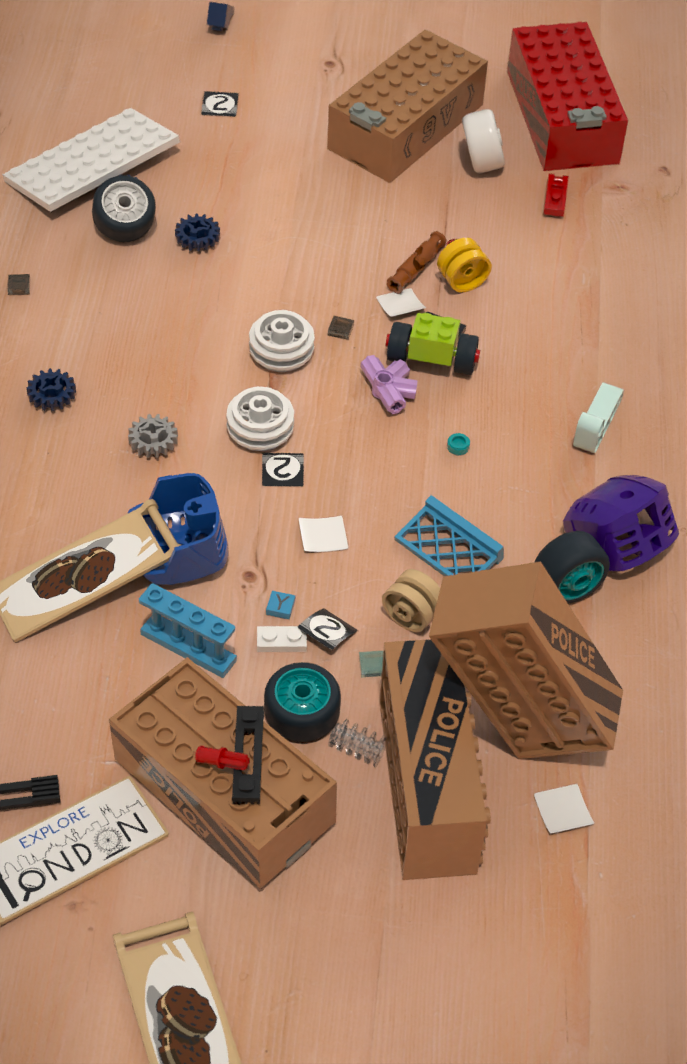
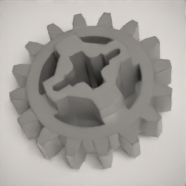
[128,414,178,458]

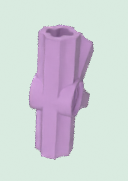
[360,355,418,414]

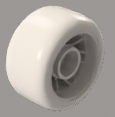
[462,109,505,173]

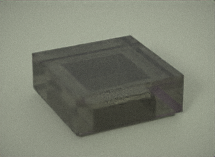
[7,274,30,295]
[328,316,354,340]

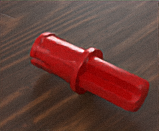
[195,745,250,770]

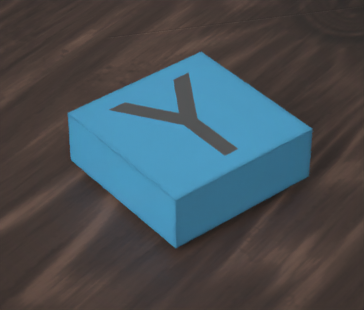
[266,591,296,619]

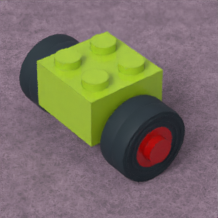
[385,313,481,375]

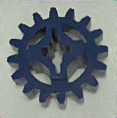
[175,213,220,252]
[26,368,76,411]

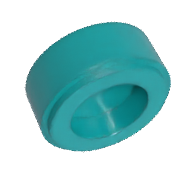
[447,433,470,455]

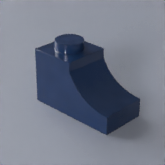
[206,1,235,31]

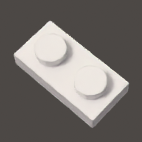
[257,626,307,652]

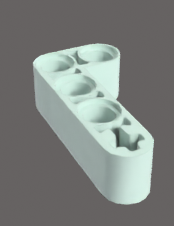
[573,382,624,454]

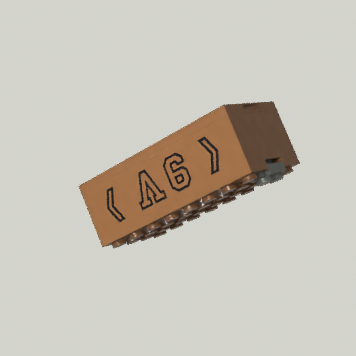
[327,29,488,183]

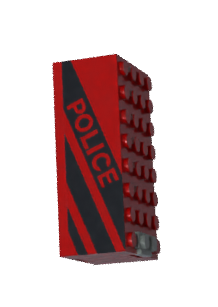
[507,22,628,171]

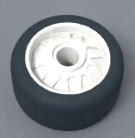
[92,176,156,242]

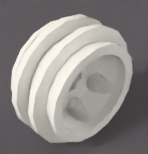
[249,310,315,372]
[226,386,294,451]

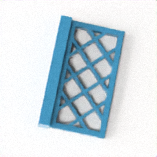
[394,495,504,576]

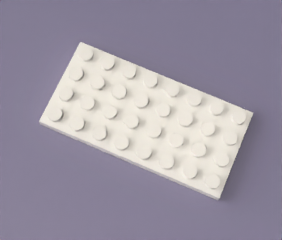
[2,108,180,212]

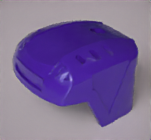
[563,475,679,571]

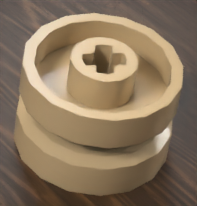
[382,569,440,632]

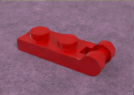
[544,173,569,217]

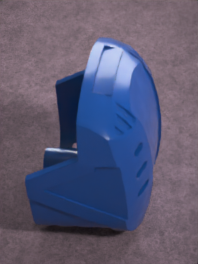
[128,473,228,585]

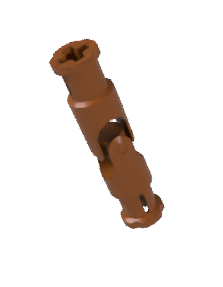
[386,231,447,294]

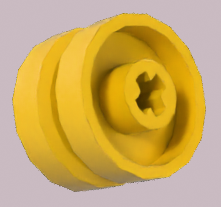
[437,238,492,292]

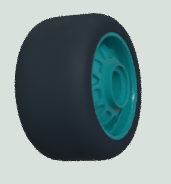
[535,531,610,604]
[264,662,341,742]

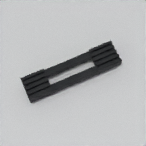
[232,706,264,804]
[0,775,60,810]

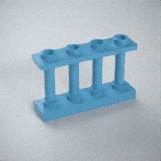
[139,583,237,678]

